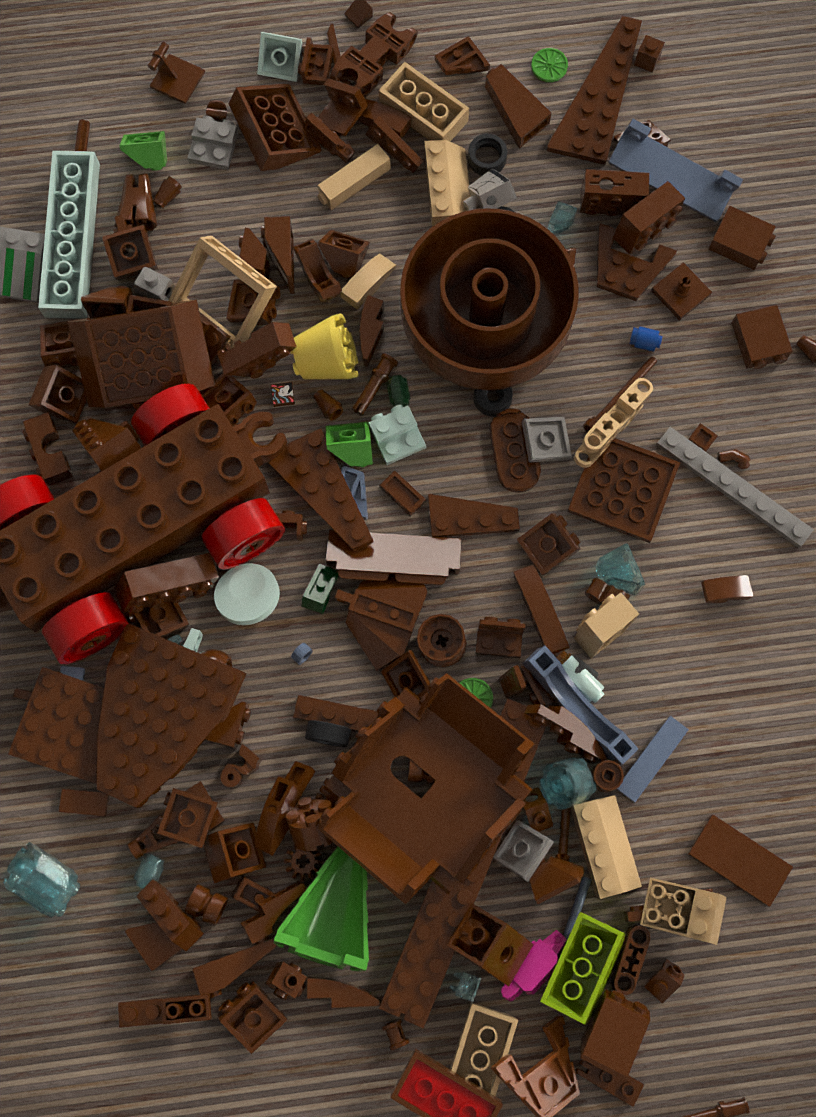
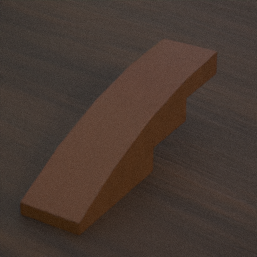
[513,564,569,654]

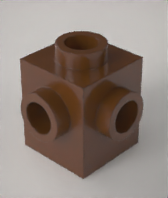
[265,961,307,1001]

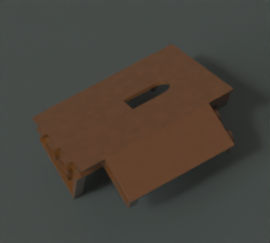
[318,673,535,905]

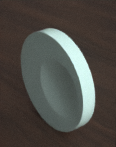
[214,563,280,625]

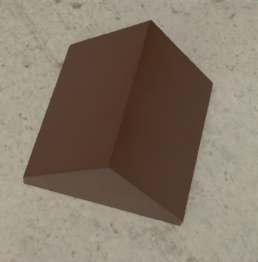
[381,650,430,699]

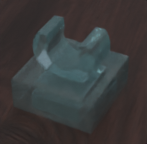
[450,972,482,1001]

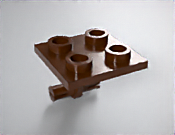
[148,42,205,104]

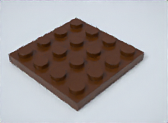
[567,438,680,543]
[8,667,104,784]

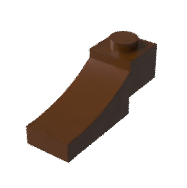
[240,880,306,944]

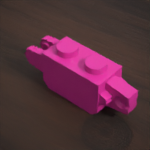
[500,930,567,1002]

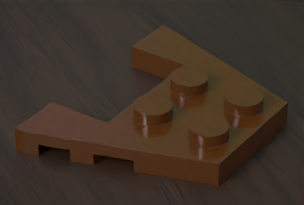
[597,223,677,301]

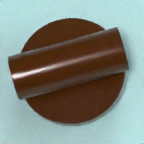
[206,100,227,120]

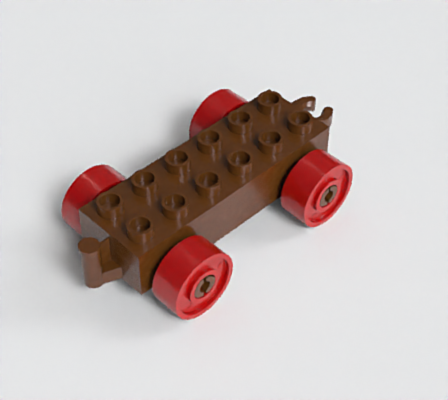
[0,384,287,664]

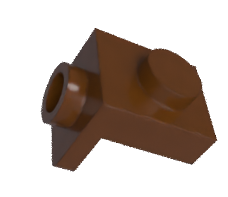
[276,510,308,541]
[644,959,684,1004]

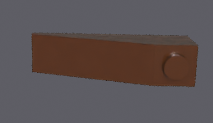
[192,939,277,998]

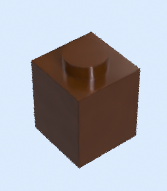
[634,35,665,73]

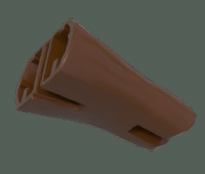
[115,174,157,231]

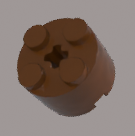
[286,797,333,851]

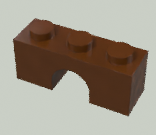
[22,412,74,486]
[136,879,204,951]

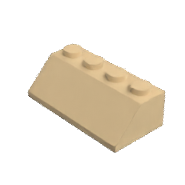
[424,139,471,227]
[571,795,642,899]

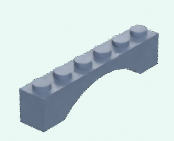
[522,645,638,765]

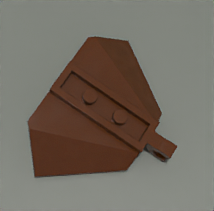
[335,575,428,671]

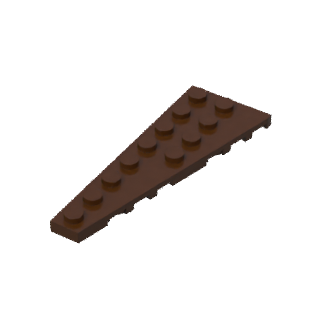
[547,16,642,165]

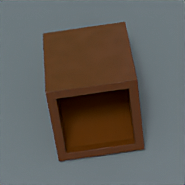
[580,989,650,1081]

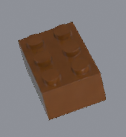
[612,181,685,255]

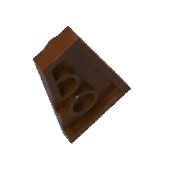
[365,116,424,173]

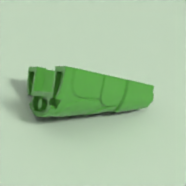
[274,847,369,972]

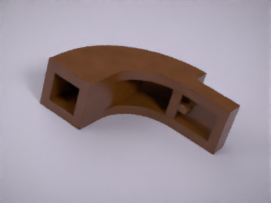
[293,239,342,302]

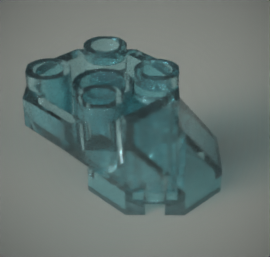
[3,842,80,918]

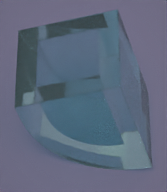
[548,201,577,233]

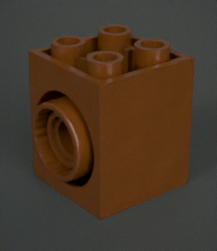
[447,903,534,987]

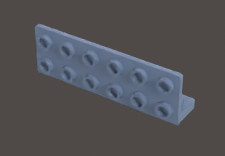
[608,119,743,222]

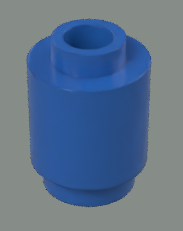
[629,326,662,352]

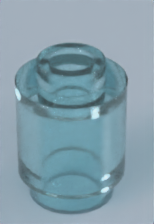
[133,853,165,889]

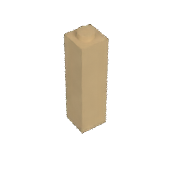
[318,144,391,210]

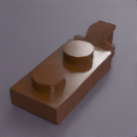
[303,113,355,163]

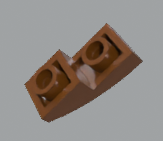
[701,576,753,603]

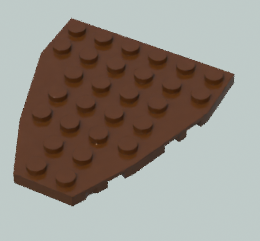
[97,624,247,808]

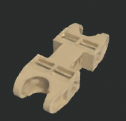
[574,378,653,468]

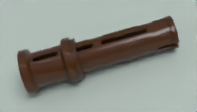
[351,353,399,416]

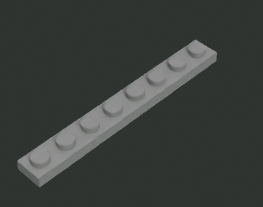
[656,427,814,548]

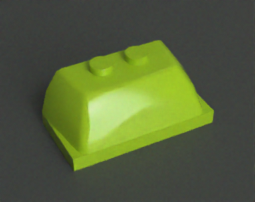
[540,912,625,1025]

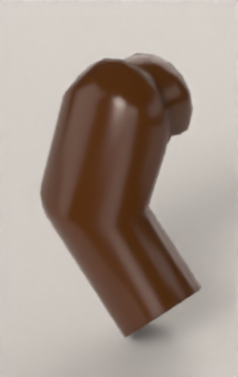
[718,449,751,469]

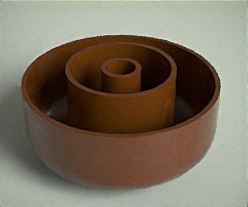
[400,208,579,390]

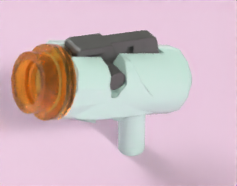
[556,650,604,703]

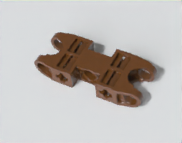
[330,12,418,97]

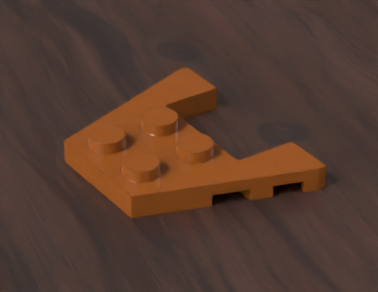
[491,1016,580,1117]

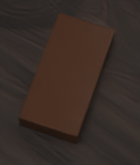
[379,470,426,516]
[59,789,109,817]

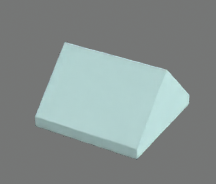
[257,32,303,82]

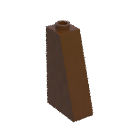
[485,64,552,148]

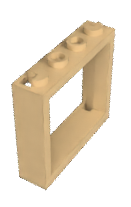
[168,236,277,350]

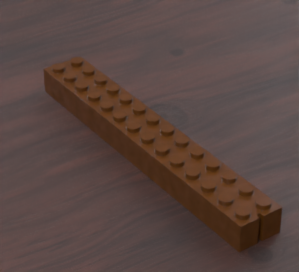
[379,698,546,1029]

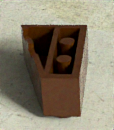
[217,322,297,379]

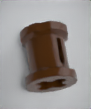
[382,1018,410,1051]

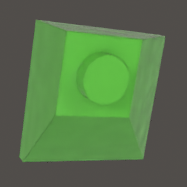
[119,131,167,171]
[326,422,373,467]

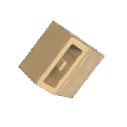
[640,877,727,945]

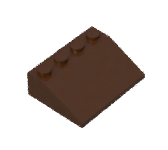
[228,83,322,171]

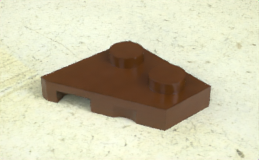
[435,36,490,75]

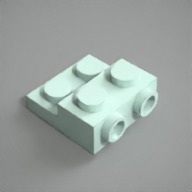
[369,405,426,465]

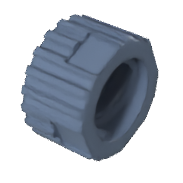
[291,643,313,665]

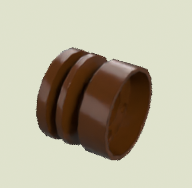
[417,614,467,668]

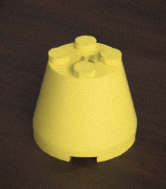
[290,313,358,380]

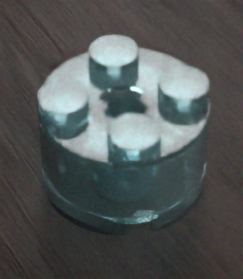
[540,758,596,810]

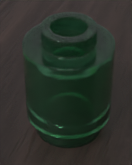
[386,375,411,407]

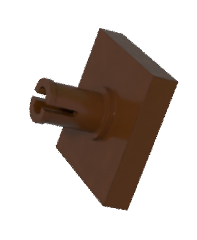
[651,262,712,321]

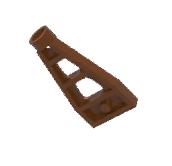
[127,781,225,860]

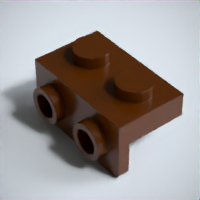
[298,37,334,86]

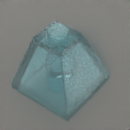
[595,543,646,595]

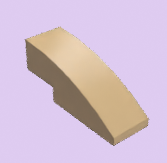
[340,253,396,310]

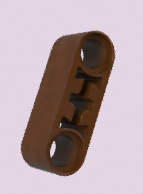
[611,925,651,995]

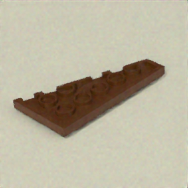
[268,428,374,551]

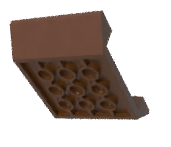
[68,299,215,408]

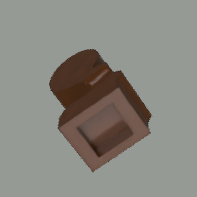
[584,578,630,605]
[220,744,262,788]

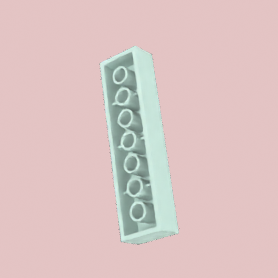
[38,151,100,319]

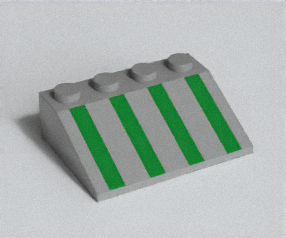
[0,227,45,303]

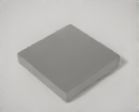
[522,417,572,462]
[493,820,554,882]

